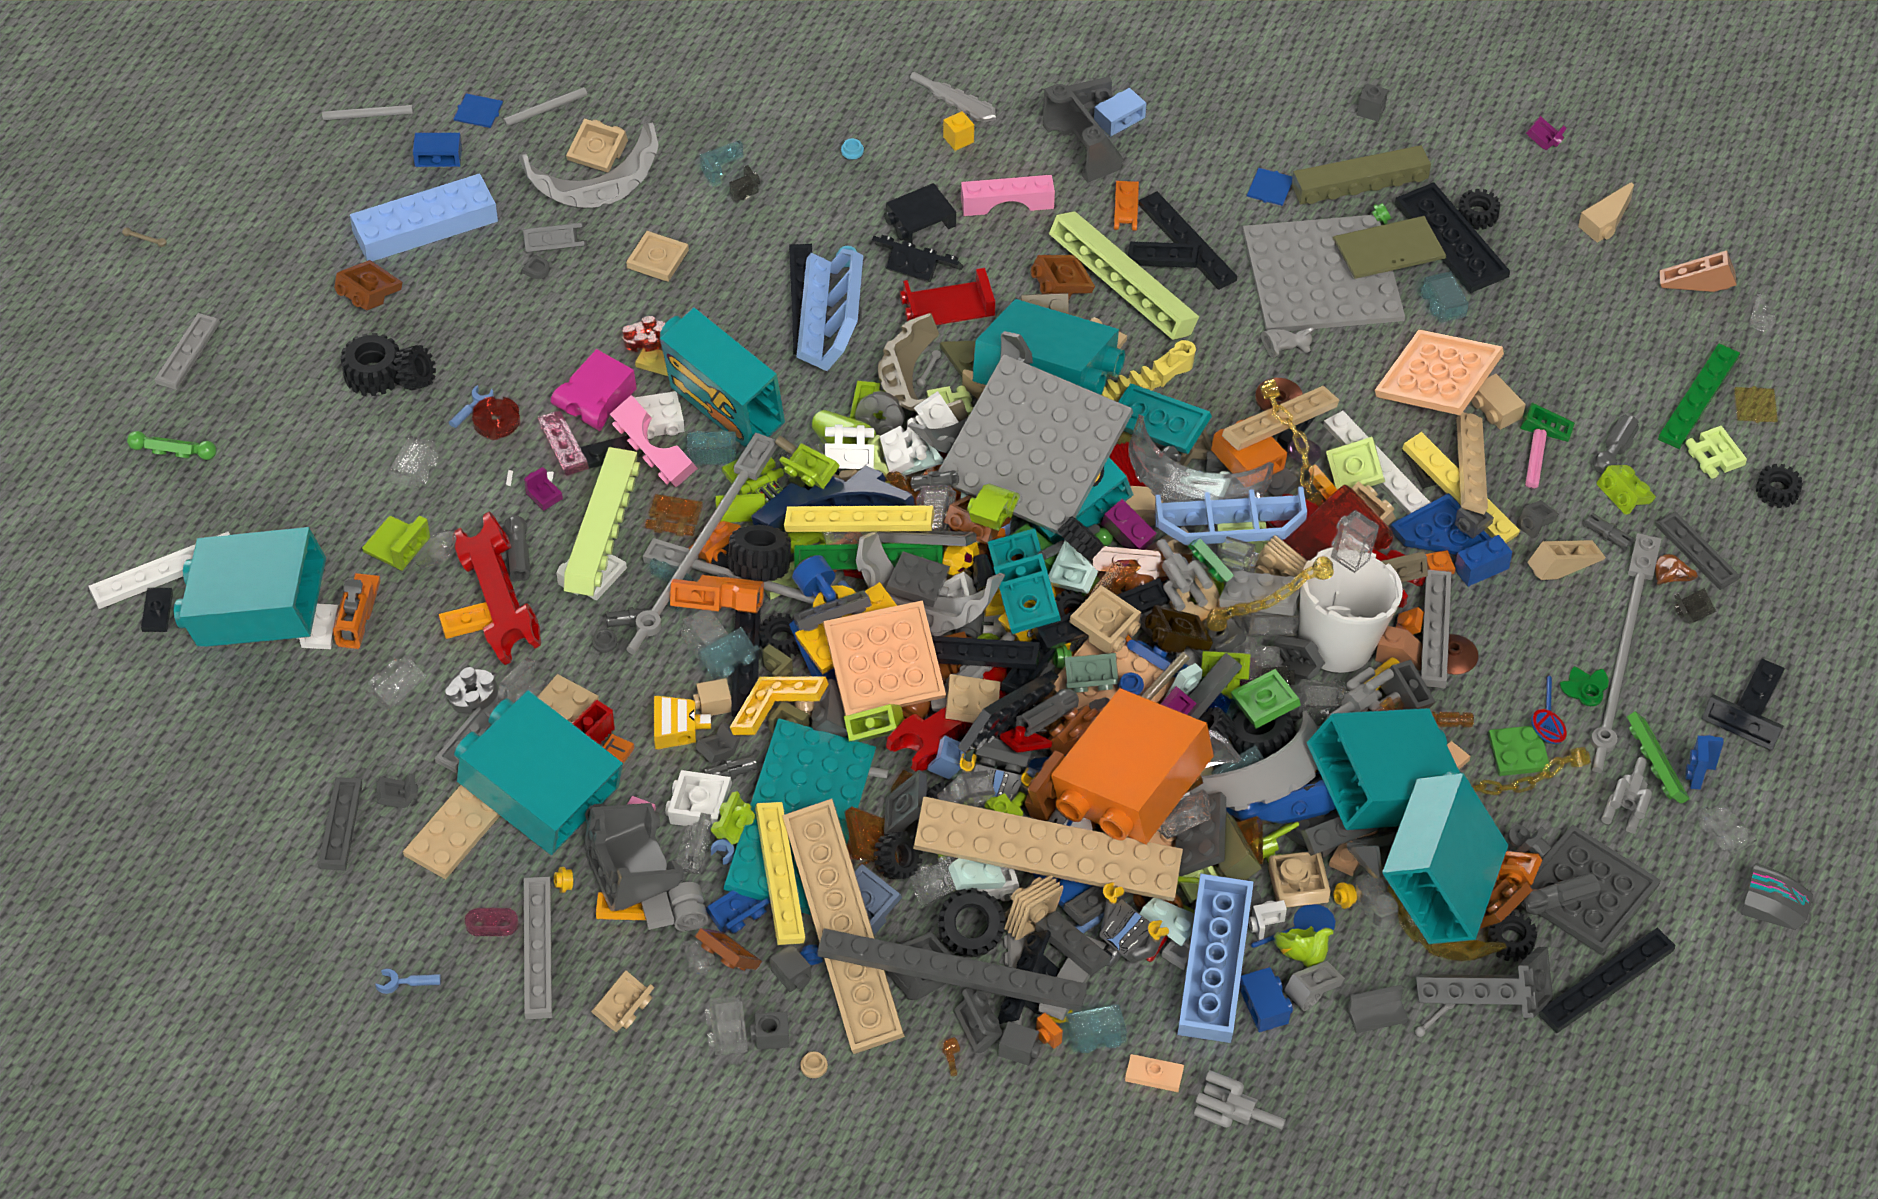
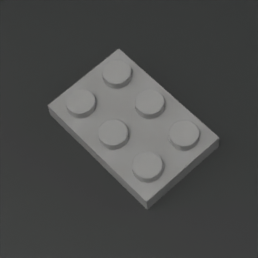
[1219,570,1301,616]

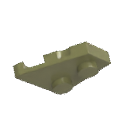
[940,341,976,377]

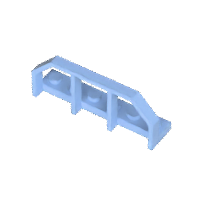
[797,248,863,371]
[1155,487,1307,545]

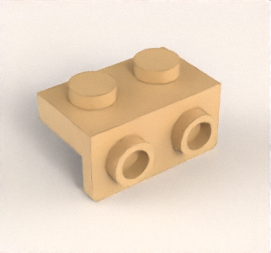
[591,970,655,1032]

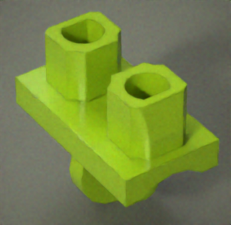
[711,791,755,844]

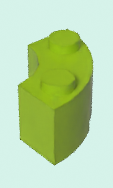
[967,483,1020,531]

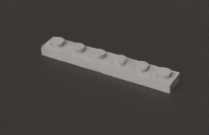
[1421,570,1451,688]
[524,877,552,1020]

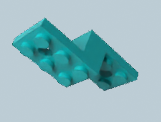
[987,528,1061,634]

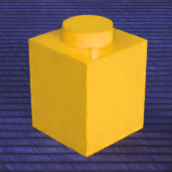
[943,111,974,151]

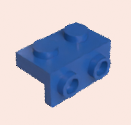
[1685,735,1724,790]
[706,890,770,934]

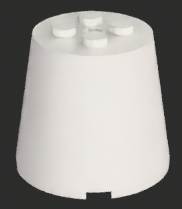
[1298,546,1403,673]

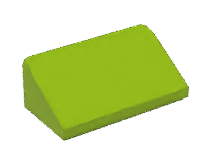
[716,493,765,522]

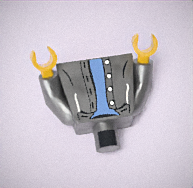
[959,753,1038,809]
[1100,882,1169,967]

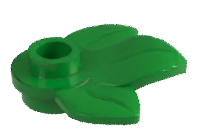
[1560,666,1609,707]

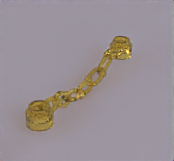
[1260,378,1325,510]
[1207,556,1334,631]
[1472,747,1591,795]

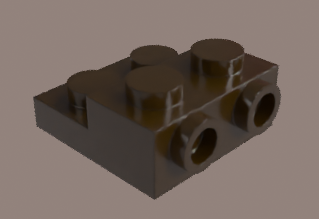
[1145,605,1213,653]

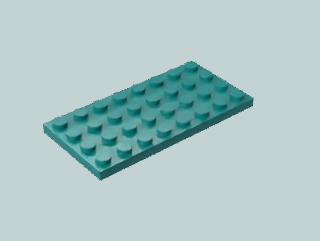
[723,718,876,915]

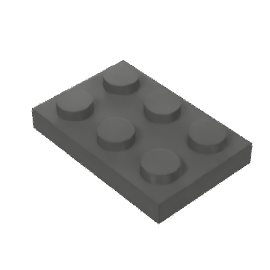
[1176,792,1226,876]

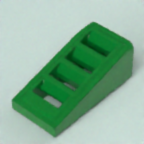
[1520,403,1575,442]

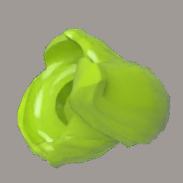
[1273,926,1334,968]

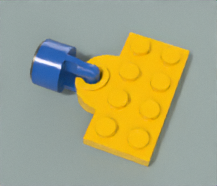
[792,555,897,674]

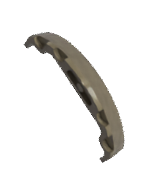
[878,313,968,422]

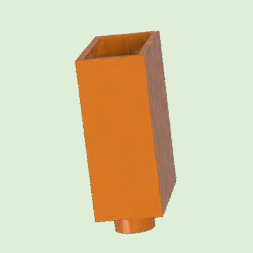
[1051,688,1214,845]

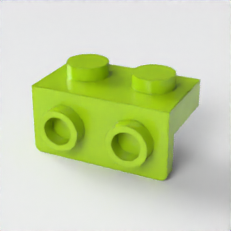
[779,443,840,489]
[1597,465,1656,515]

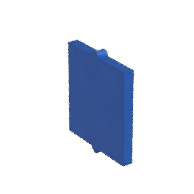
[454,94,503,128]
[1247,168,1292,206]

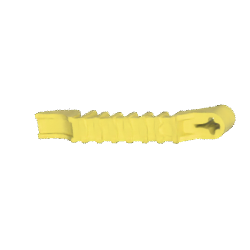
[1101,340,1196,402]

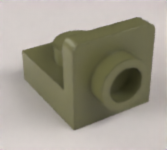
[763,644,793,677]
[768,701,809,733]

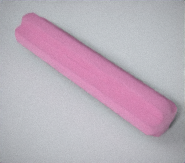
[1525,429,1547,488]

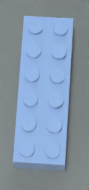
[350,173,498,261]
[1177,874,1253,1043]

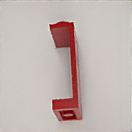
[900,268,995,325]

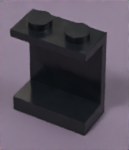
[884,183,956,244]

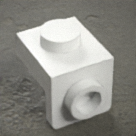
[1248,900,1287,940]

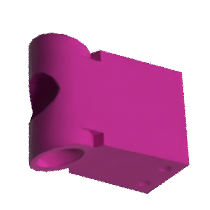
[551,349,637,431]

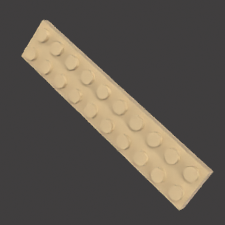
[403,674,599,879]
[913,797,1183,901]
[782,799,905,1054]

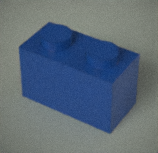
[413,133,462,167]
[1455,535,1512,587]
[1239,967,1293,1032]

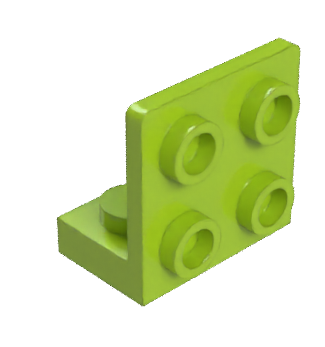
[362,515,430,571]

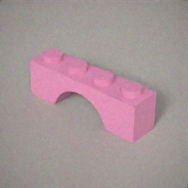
[961,175,1055,216]
[610,395,698,487]

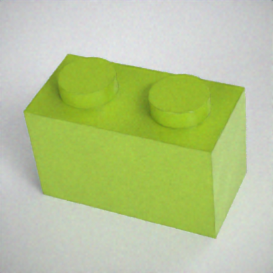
[844,704,904,742]

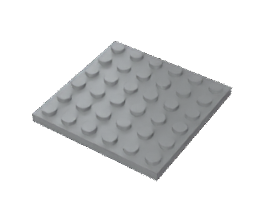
[1243,215,1405,331]
[938,354,1133,535]

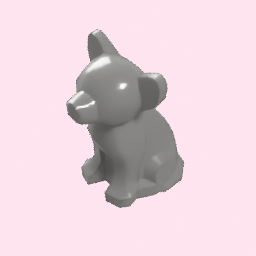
[1261,327,1314,358]

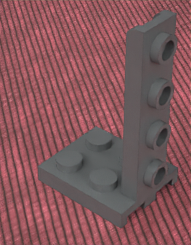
[1416,947,1553,1018]

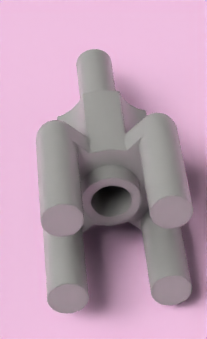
[1157,539,1213,611]
[1327,667,1401,719]
[1601,757,1652,834]
[1194,1070,1286,1130]

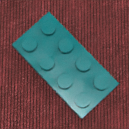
[1118,383,1212,454]

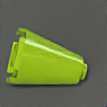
[812,410,876,444]

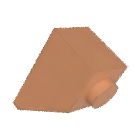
[1375,626,1422,671]

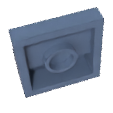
[855,864,902,935]

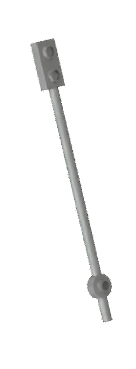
[627,433,778,654]
[1591,533,1661,773]
[642,538,815,604]

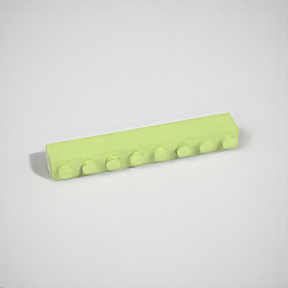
[1049,211,1199,340]
[564,447,640,596]

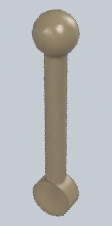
[122,227,167,247]

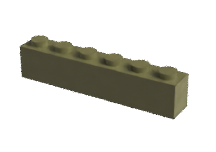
[1292,145,1431,205]

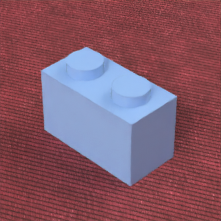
[1094,88,1146,137]

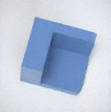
[927,736,966,779]

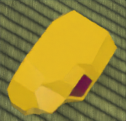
[943,542,979,575]

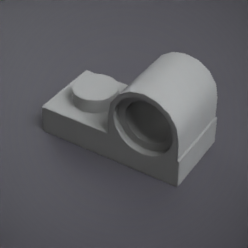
[1285,961,1345,1011]

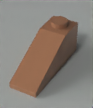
[1659,251,1737,292]

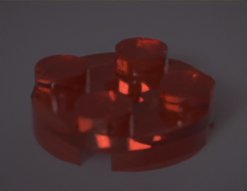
[622,316,665,352]
[472,396,520,440]

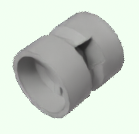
[668,882,708,932]

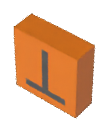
[603,734,634,764]

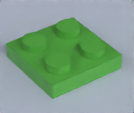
[1231,669,1301,728]
[1488,726,1550,776]

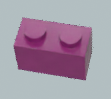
[1101,499,1157,550]

